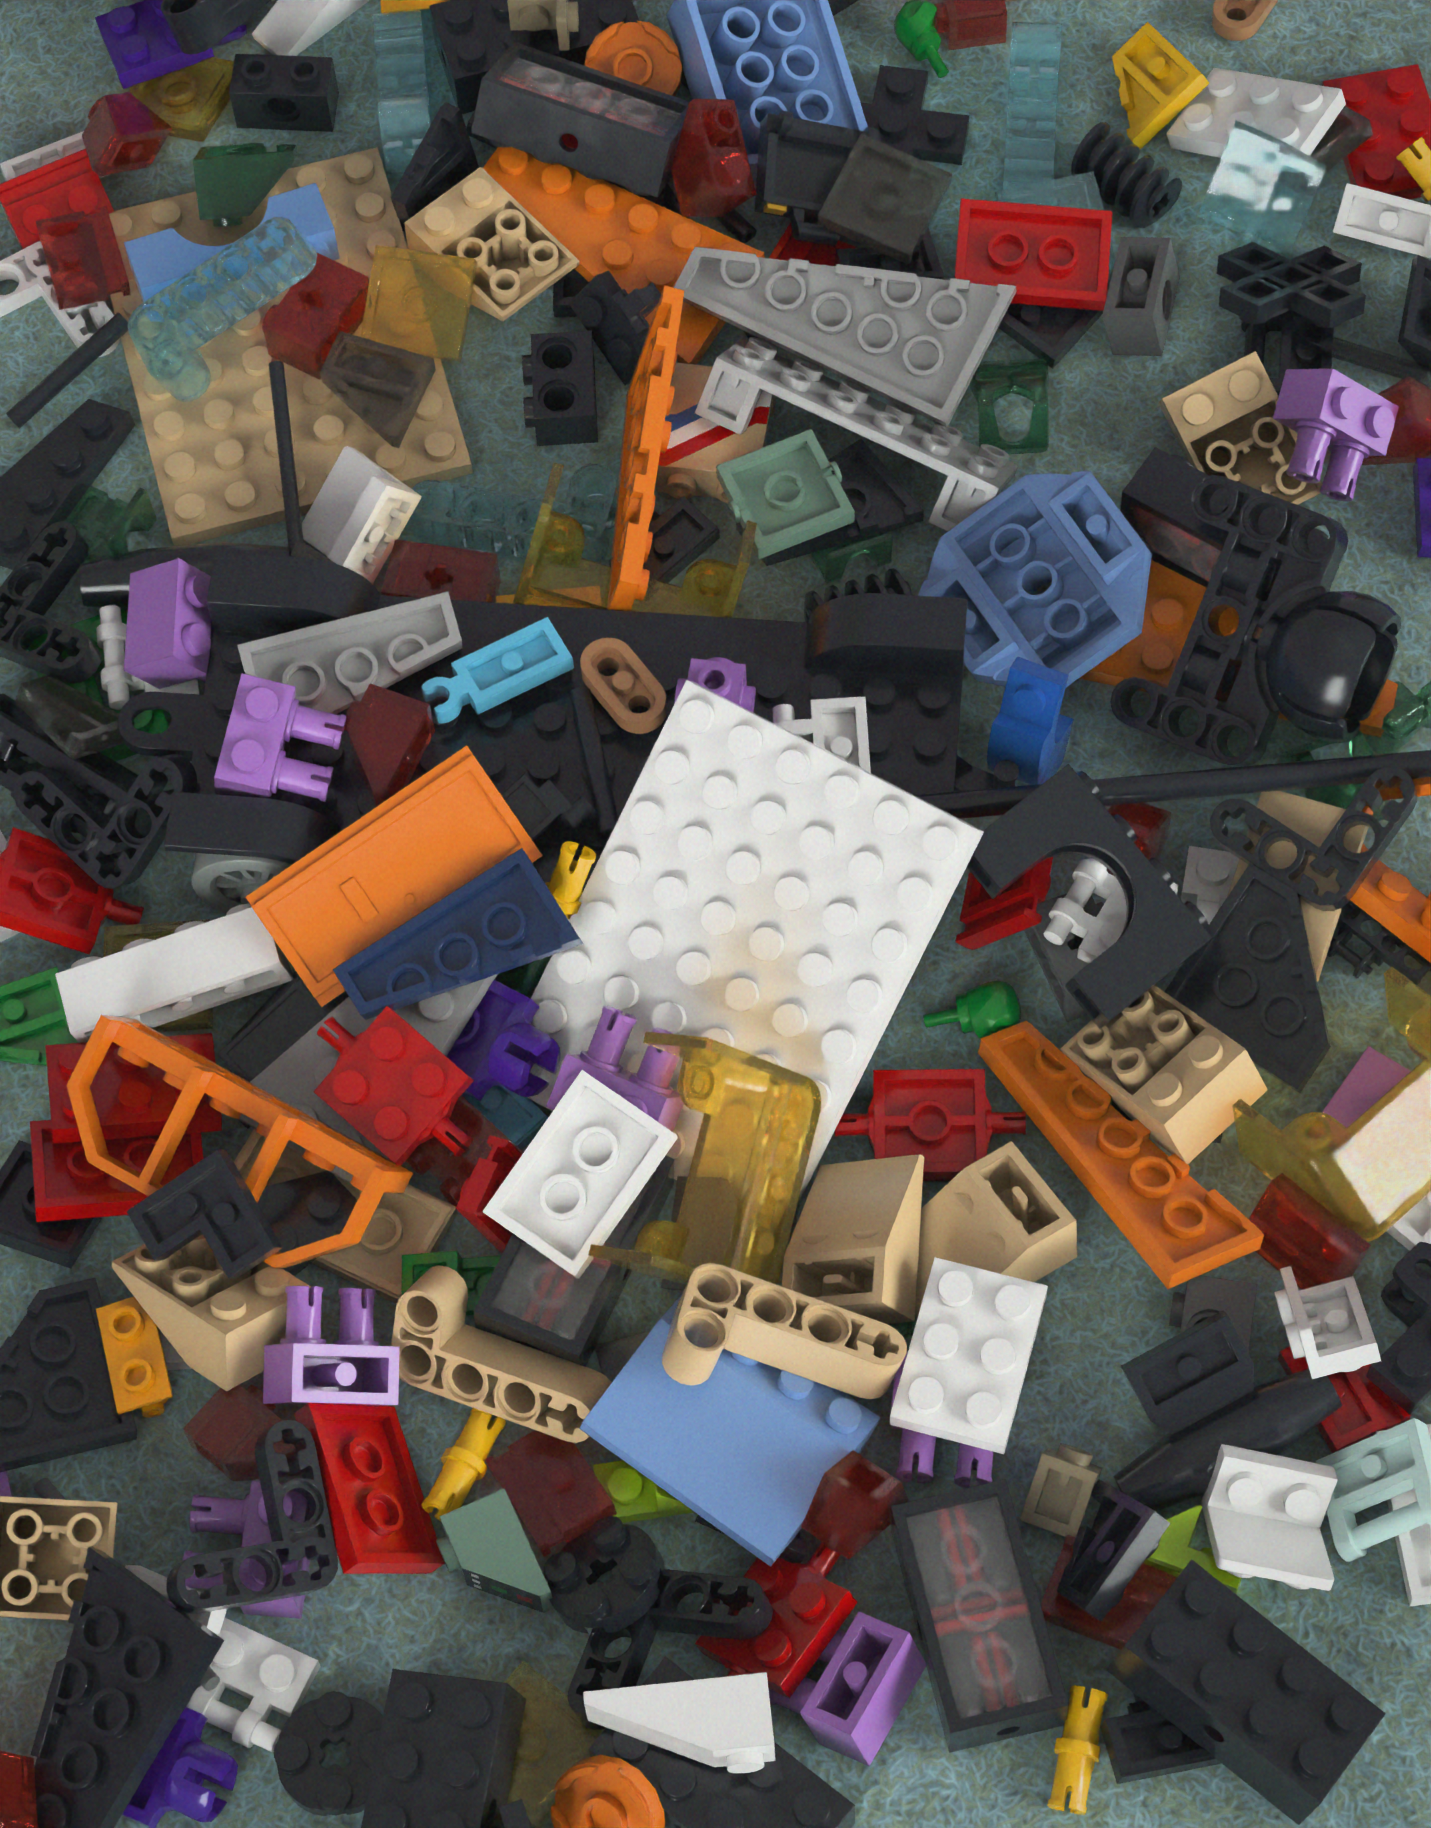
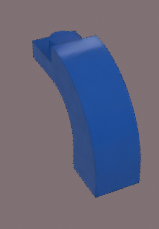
[987,656,1074,785]

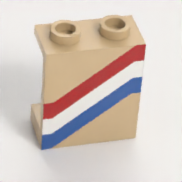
[656,363,776,504]

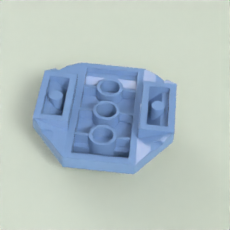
[918,471,1152,687]

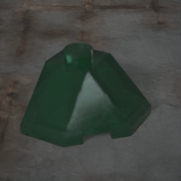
[193,143,297,227]

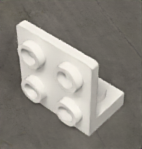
[302,446,422,584]
[1201,1444,1338,1591]

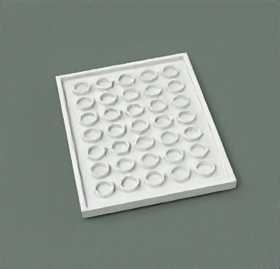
[527,680,984,1236]

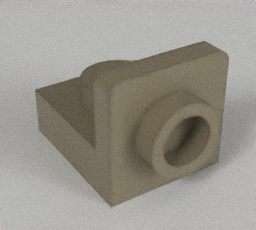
[507,0,579,51]
[1020,1443,1102,1540]

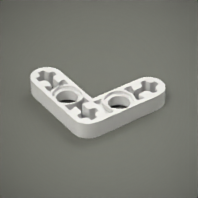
[0,239,120,357]

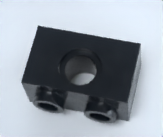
[229,54,339,132]

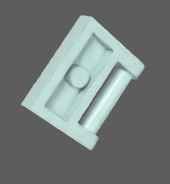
[1316,1418,1431,1562]

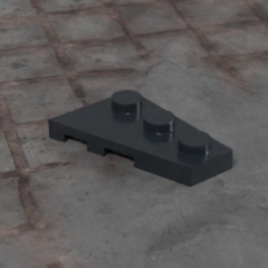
[736,439,924,566]

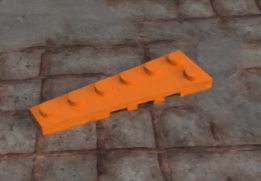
[978,1020,1264,1289]

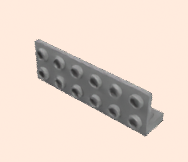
[694,337,1019,531]

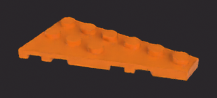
[607,286,684,611]

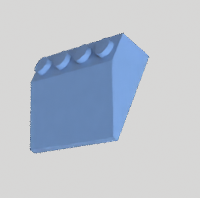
[666,0,868,192]
[579,1295,880,1567]

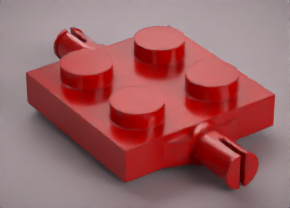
[0,827,144,955]
[313,1006,474,1166]
[835,1069,1026,1181]
[695,1537,858,1699]

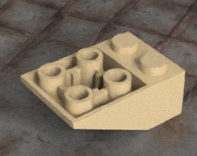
[404,167,579,321]
[1158,351,1322,505]
[1060,985,1268,1164]
[915,1141,1077,1318]
[782,1154,924,1324]
[112,1234,311,1391]
[0,1496,118,1620]

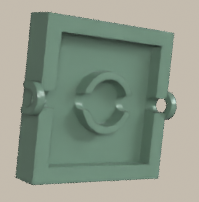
[716,429,855,560]

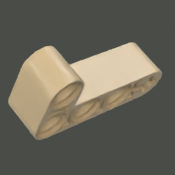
[662,1263,907,1399]
[391,1266,612,1443]

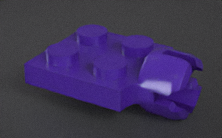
[95,0,247,89]
[447,980,561,1101]
[121,1707,238,1828]

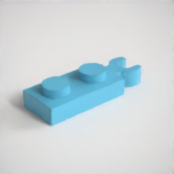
[421,617,574,724]

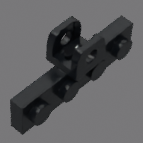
[1366,1242,1431,1414]

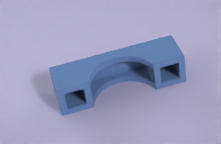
[124,183,340,318]

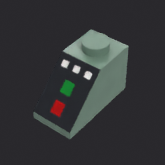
[436,1488,554,1613]

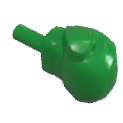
[893,0,949,78]
[923,980,1021,1040]

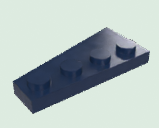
[333,848,583,1020]

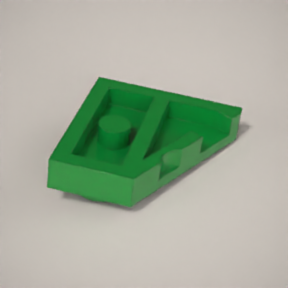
[0,966,79,1066]

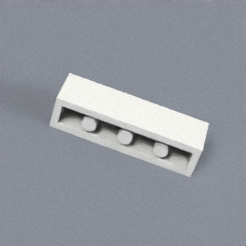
[55,903,293,1043]

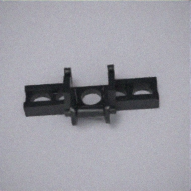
[1327,901,1431,987]

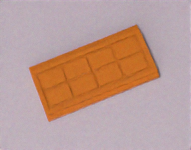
[245,745,543,1007]

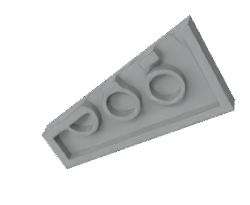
[237,592,463,738]

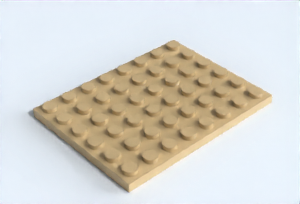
[91,147,473,546]

